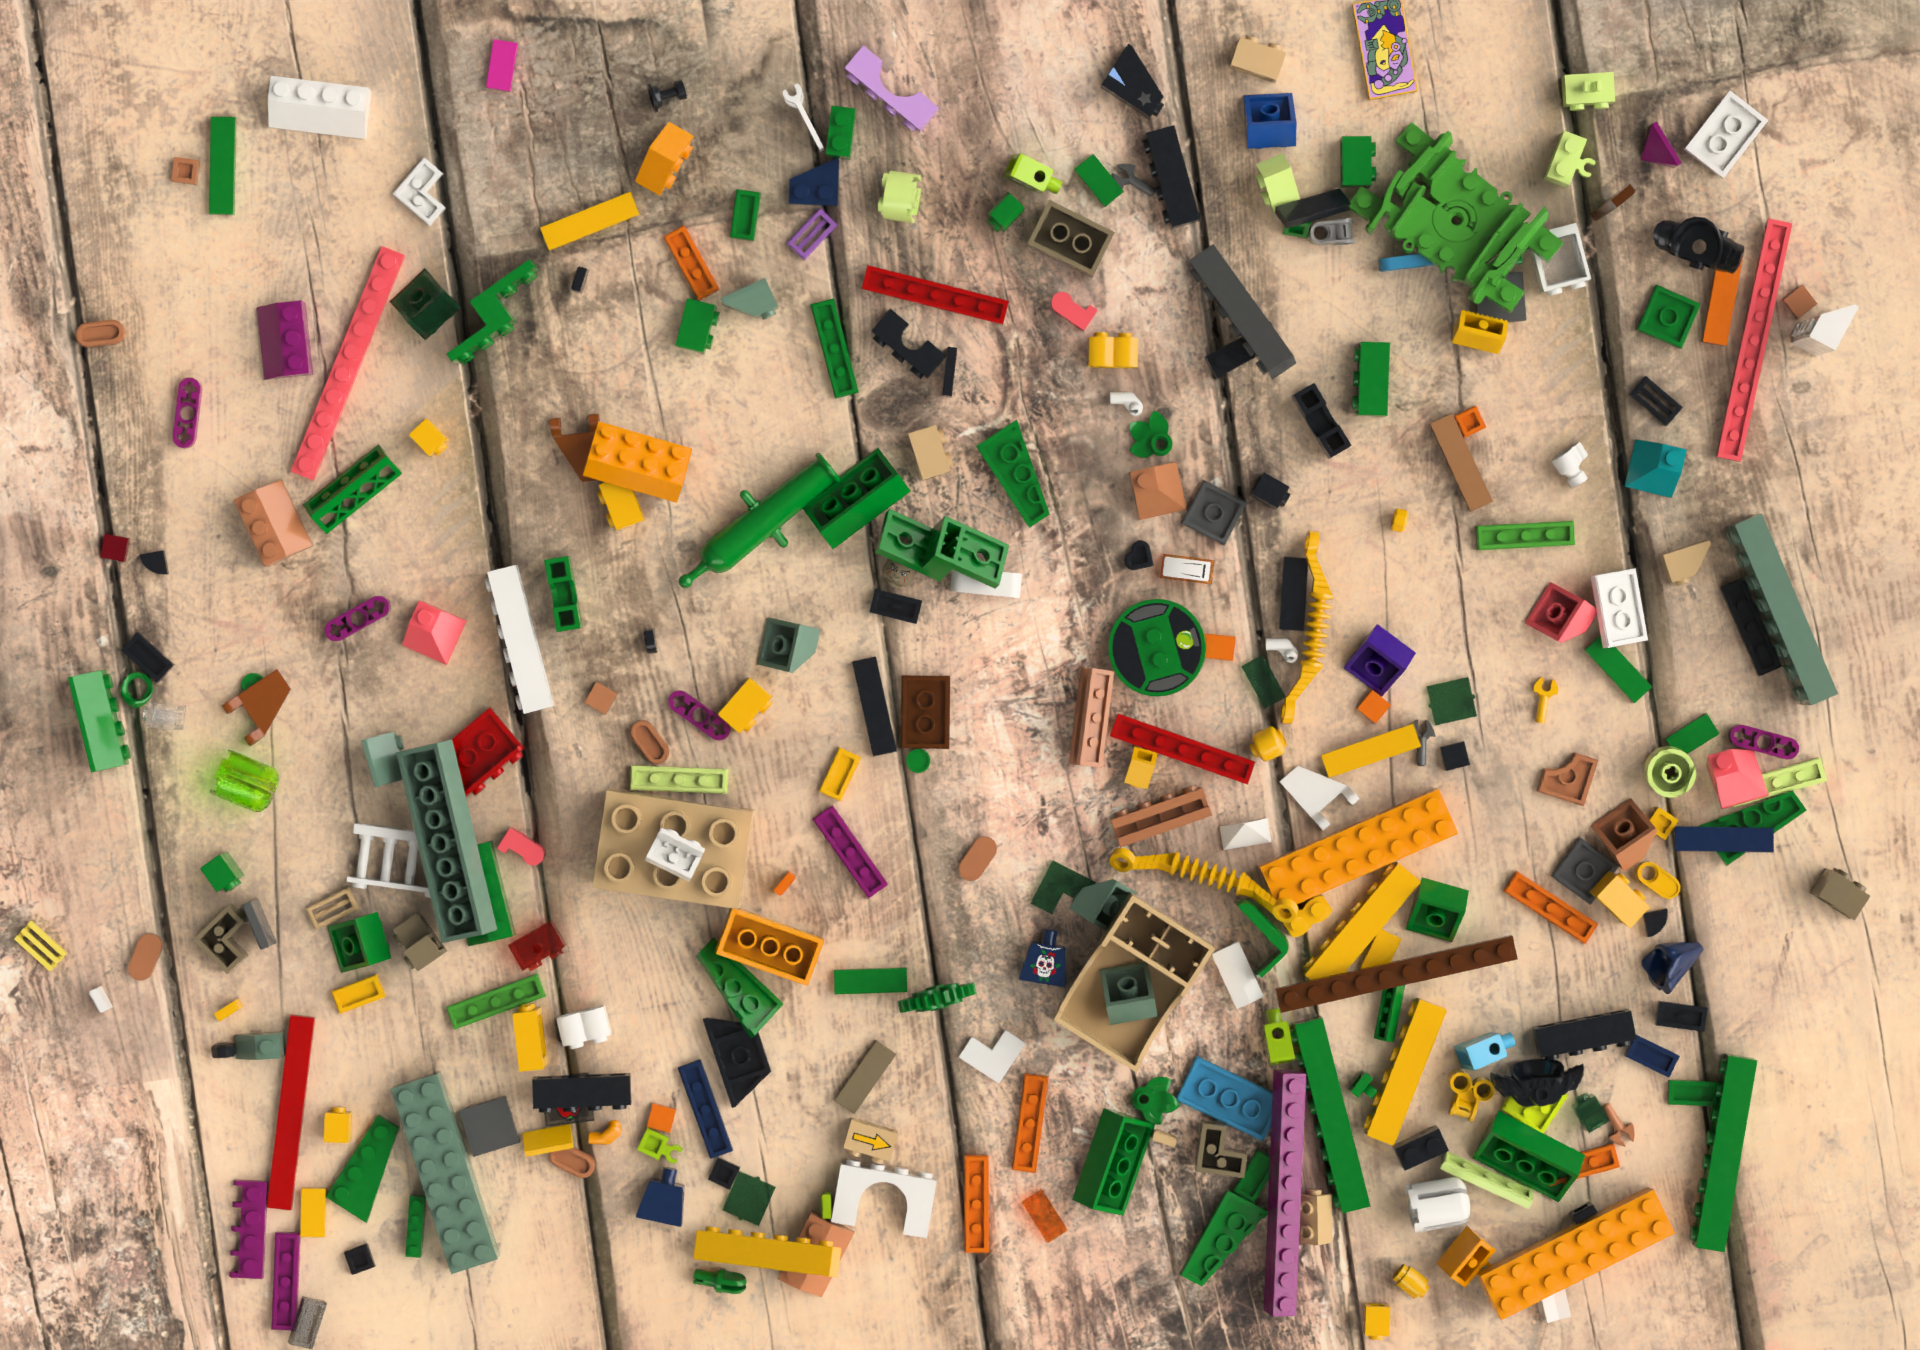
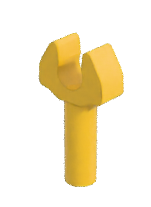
[1533,677,1558,723]

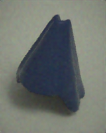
[1641,942,1704,994]

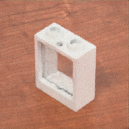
[1529,223,1591,296]

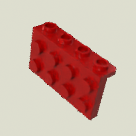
[452,707,525,797]

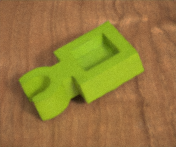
[637,1127,683,1164]

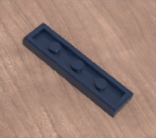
[1675,826,1774,853]
[678,1059,733,1159]

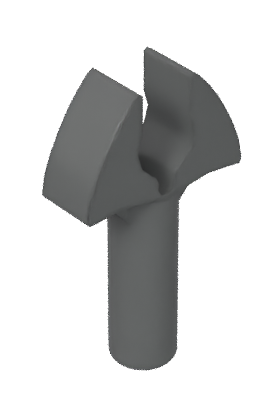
[1112,164,1156,197]
[1413,720,1435,766]

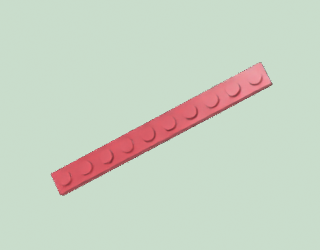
[1716,218,1793,462]
[291,246,405,481]

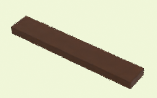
[1589,184,1636,221]

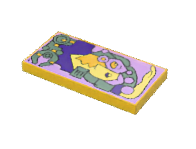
[1352,0,1418,100]

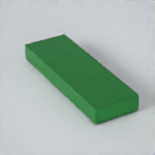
[1584,635,1652,703]
[834,967,908,995]

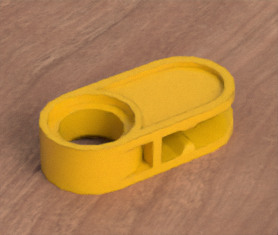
[1636,861,1680,899]

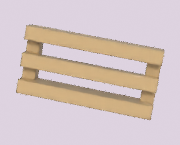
[305,886,360,930]

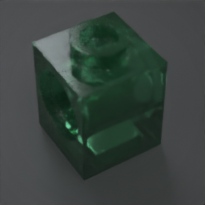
[1571,1093,1610,1133]

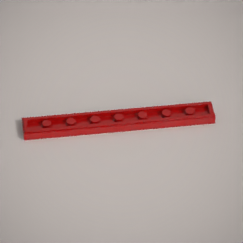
[267,1014,316,1211]

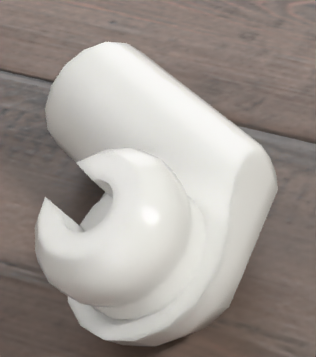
[1110,392,1143,416]
[1265,638,1298,663]

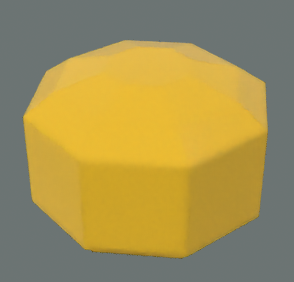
[1390,508,1408,533]

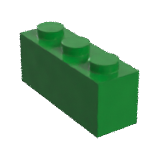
[1352,342,1390,417]

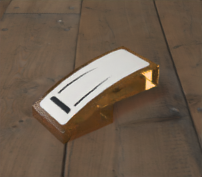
[1160,554,1215,585]

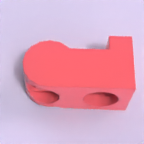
[1051,292,1098,332]
[497,827,546,865]

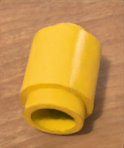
[1392,1264,1429,1299]

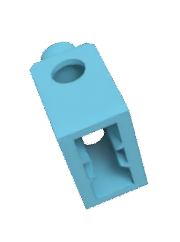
[1454,1032,1515,1071]

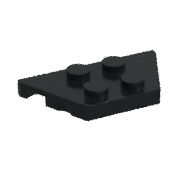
[703,1017,772,1108]

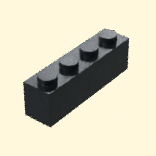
[1142,125,1200,229]
[1532,1009,1637,1061]
[532,1073,632,1113]

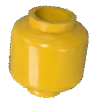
[1249,726,1287,762]

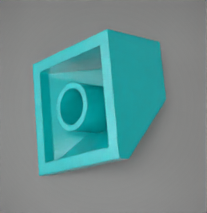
[1624,439,1687,498]

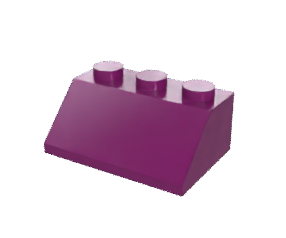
[257,300,313,380]

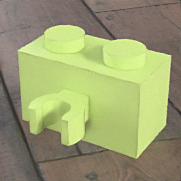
[1561,72,1615,111]
[1543,131,1596,188]
[1255,153,1300,214]

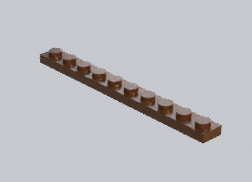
[1275,935,1518,1013]

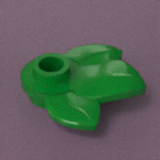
[1129,411,1173,458]
[1131,1077,1180,1125]

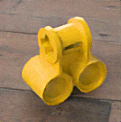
[1447,1069,1495,1122]

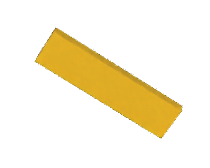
[540,192,640,251]
[1321,723,1421,778]

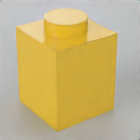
[409,418,449,457]
[1124,746,1158,789]
[324,1107,352,1143]
[1363,1303,1390,1340]

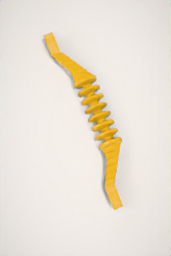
[1280,530,1333,724]
[1109,848,1298,923]

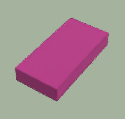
[486,39,518,92]

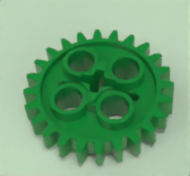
[897,982,977,1013]

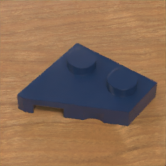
[789,158,839,206]

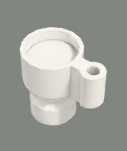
[1551,442,1588,488]

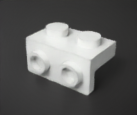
[645,828,705,882]

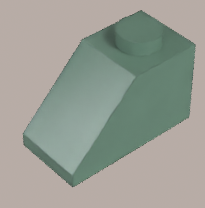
[234,1031,285,1060]

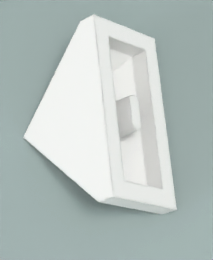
[1219,818,1271,850]

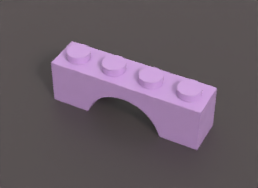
[845,45,939,132]

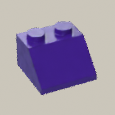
[1343,624,1416,697]

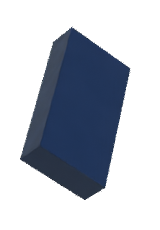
[1624,1035,1680,1077]

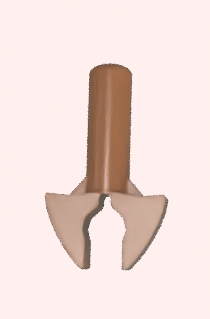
[1602,1103,1635,1147]

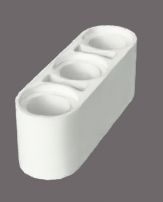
[950,569,1022,598]

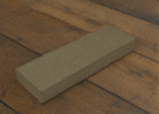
[835,1040,896,1114]

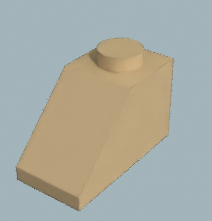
[1659,540,1711,586]

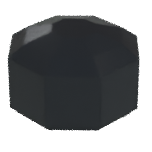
[211,1042,236,1058]

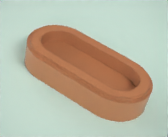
[76,320,126,348]
[630,720,669,764]
[959,836,997,881]
[128,933,163,981]
[549,1147,595,1178]

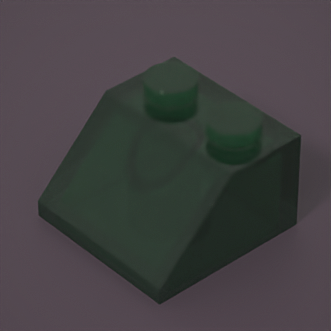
[390,269,461,341]

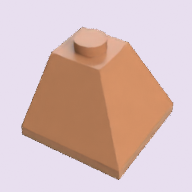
[1129,462,1187,520]
[1591,799,1657,871]

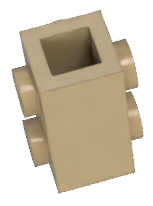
[1299,1188,1332,1245]

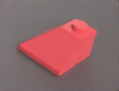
[1525,582,1597,643]
[402,601,467,665]
[1706,749,1769,809]

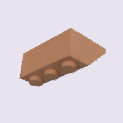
[234,480,313,567]
[778,1210,855,1297]

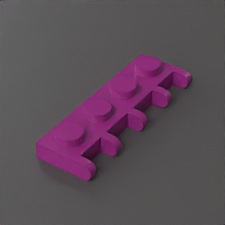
[229,1180,268,1279]

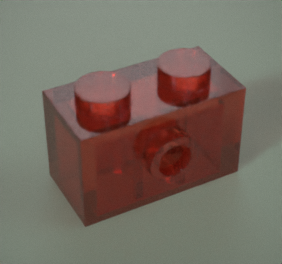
[508,920,567,972]

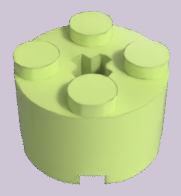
[878,171,921,223]
[1643,746,1696,798]

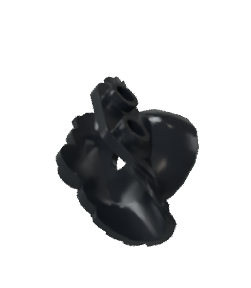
[1653,216,1744,274]
[1490,1059,1584,1107]

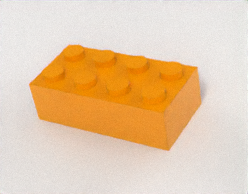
[583,421,692,503]
[715,908,824,986]

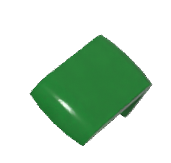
[1234,899,1289,979]

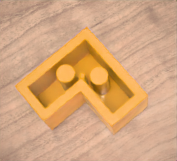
[635,122,694,196]

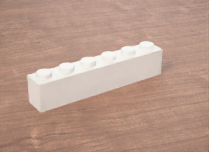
[485,565,554,714]

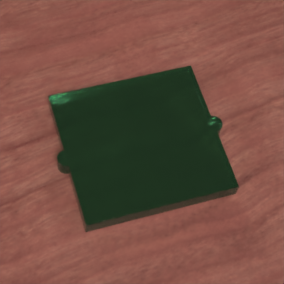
[1426,677,1477,725]
[722,1171,776,1226]

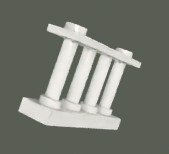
[346,823,431,898]

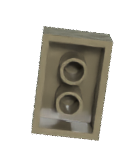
[1027,200,1115,278]

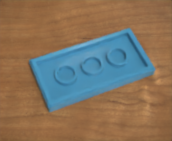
[1176,1056,1273,1141]

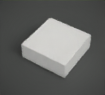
[89,986,113,1013]

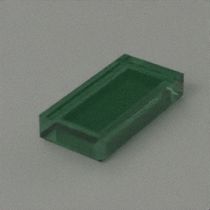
[1241,655,1286,709]

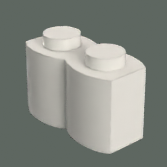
[556,1005,612,1049]

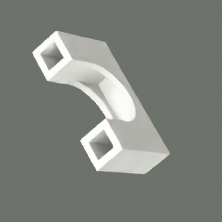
[831,1159,937,1238]

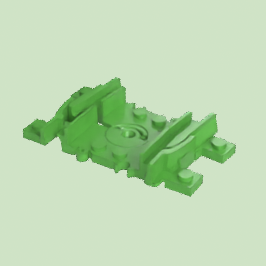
[1349,122,1564,314]

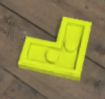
[1500,1094,1569,1133]

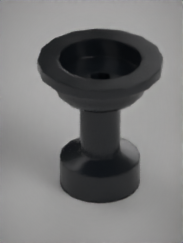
[647,80,687,113]

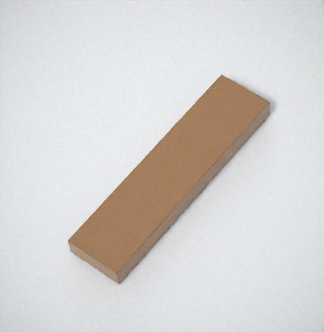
[1430,414,1493,512]

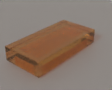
[1021,1189,1068,1243]

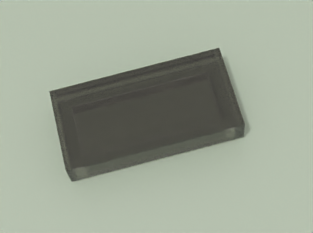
[288,1296,327,1349]

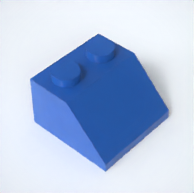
[1244,93,1297,149]

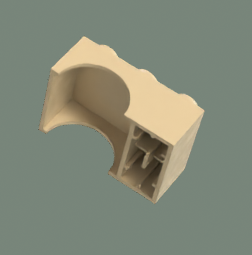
[592,788,755,909]
[1052,892,1215,1073]

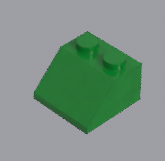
[1406,877,1469,942]
[327,912,392,973]

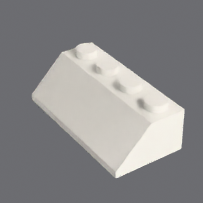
[268,76,372,139]
[1791,304,1859,357]

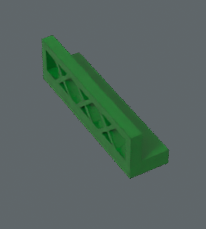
[303,444,402,534]

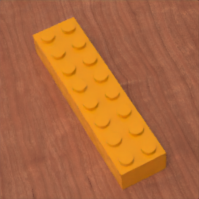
[1258,788,1458,911]
[1476,1187,1675,1320]

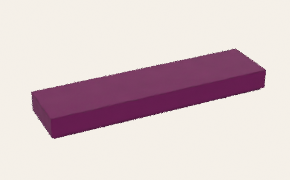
[813,805,888,899]
[271,1232,301,1331]

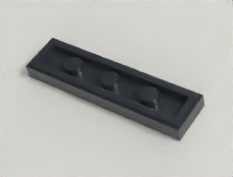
[1719,578,1782,676]
[852,657,897,757]

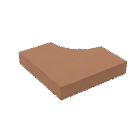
[1537,752,1598,806]

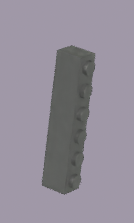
[1189,244,1296,380]

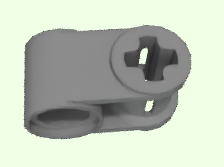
[1307,218,1355,246]

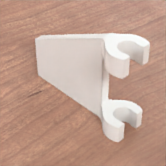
[782,83,824,153]
[1280,766,1360,831]

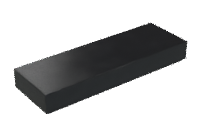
[1275,188,1351,229]
[1279,557,1308,631]

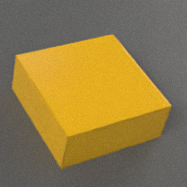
[1649,806,1679,840]
[214,999,243,1022]

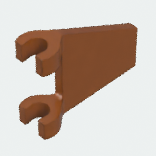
[549,413,600,482]
[222,669,291,746]

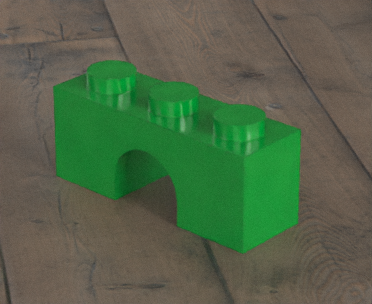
[544,556,583,632]

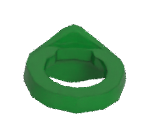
[121,672,153,709]

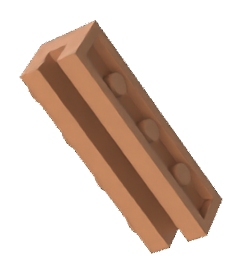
[1069,667,1114,768]
[1110,784,1212,848]

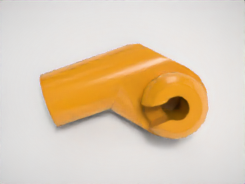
[589,1120,622,1145]

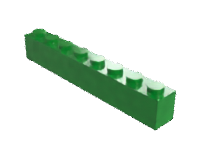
[1290,1016,1371,1214]
[1689,1053,1758,1252]

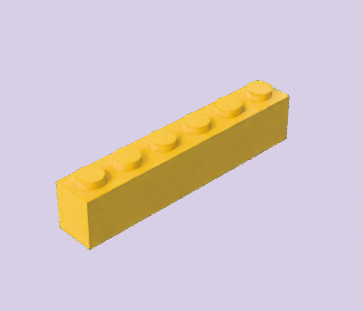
[1303,862,1421,980]
[1363,997,1447,1146]
[693,1226,841,1277]

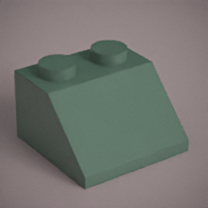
[361,731,405,787]
[1100,962,1158,1025]

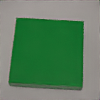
[1636,285,1701,349]

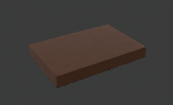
[901,675,950,749]

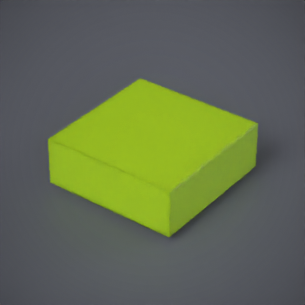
[821,1191,832,1219]

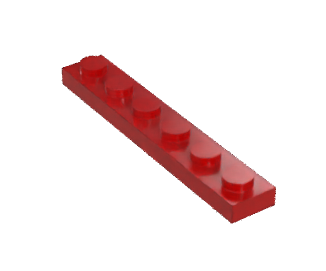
[861,265,1009,325]
[1110,713,1256,785]

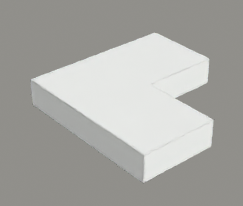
[392,157,446,226]
[959,1029,1026,1083]

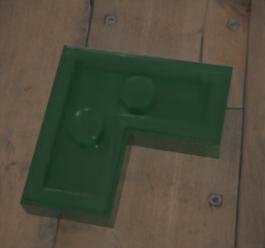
[1031,860,1096,914]

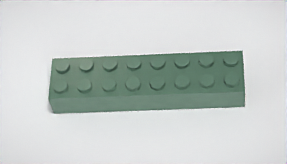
[1725,513,1838,706]
[396,739,497,943]
[391,1071,500,1274]

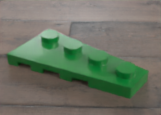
[976,420,1050,528]
[1698,790,1807,866]
[696,937,783,1039]
[326,1115,399,1223]
[1179,1189,1268,1286]

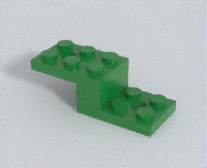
[447,259,540,365]
[875,509,1009,589]

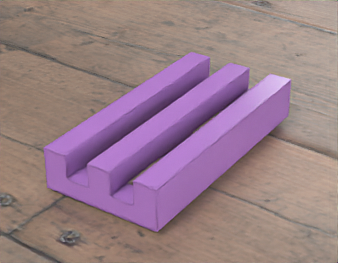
[787,208,838,261]

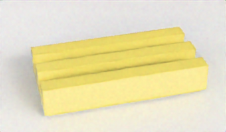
[14,921,68,971]

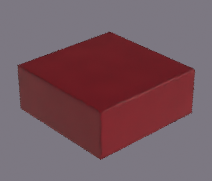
[100,534,130,562]

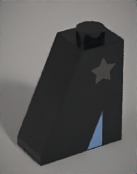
[1101,44,1164,119]

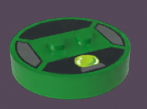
[1108,599,1207,697]

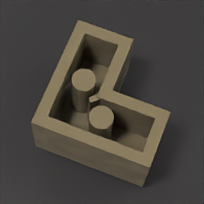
[1809,868,1870,920]
[193,904,249,974]
[393,912,447,971]
[1194,1120,1248,1178]

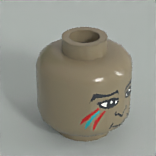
[882,559,917,589]

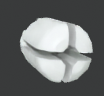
[1405,1177,1470,1233]

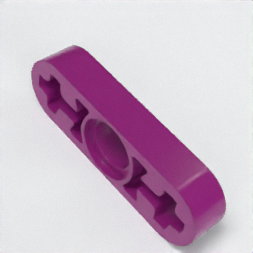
[173,378,203,448]
[325,596,391,641]
[668,690,731,740]
[1728,725,1799,759]

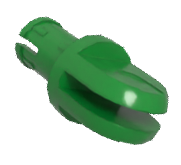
[693,1268,747,1294]

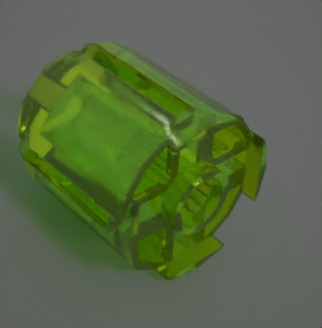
[210,749,279,812]

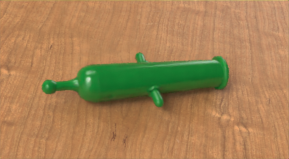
[679,453,841,588]

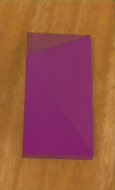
[1641,121,1682,168]

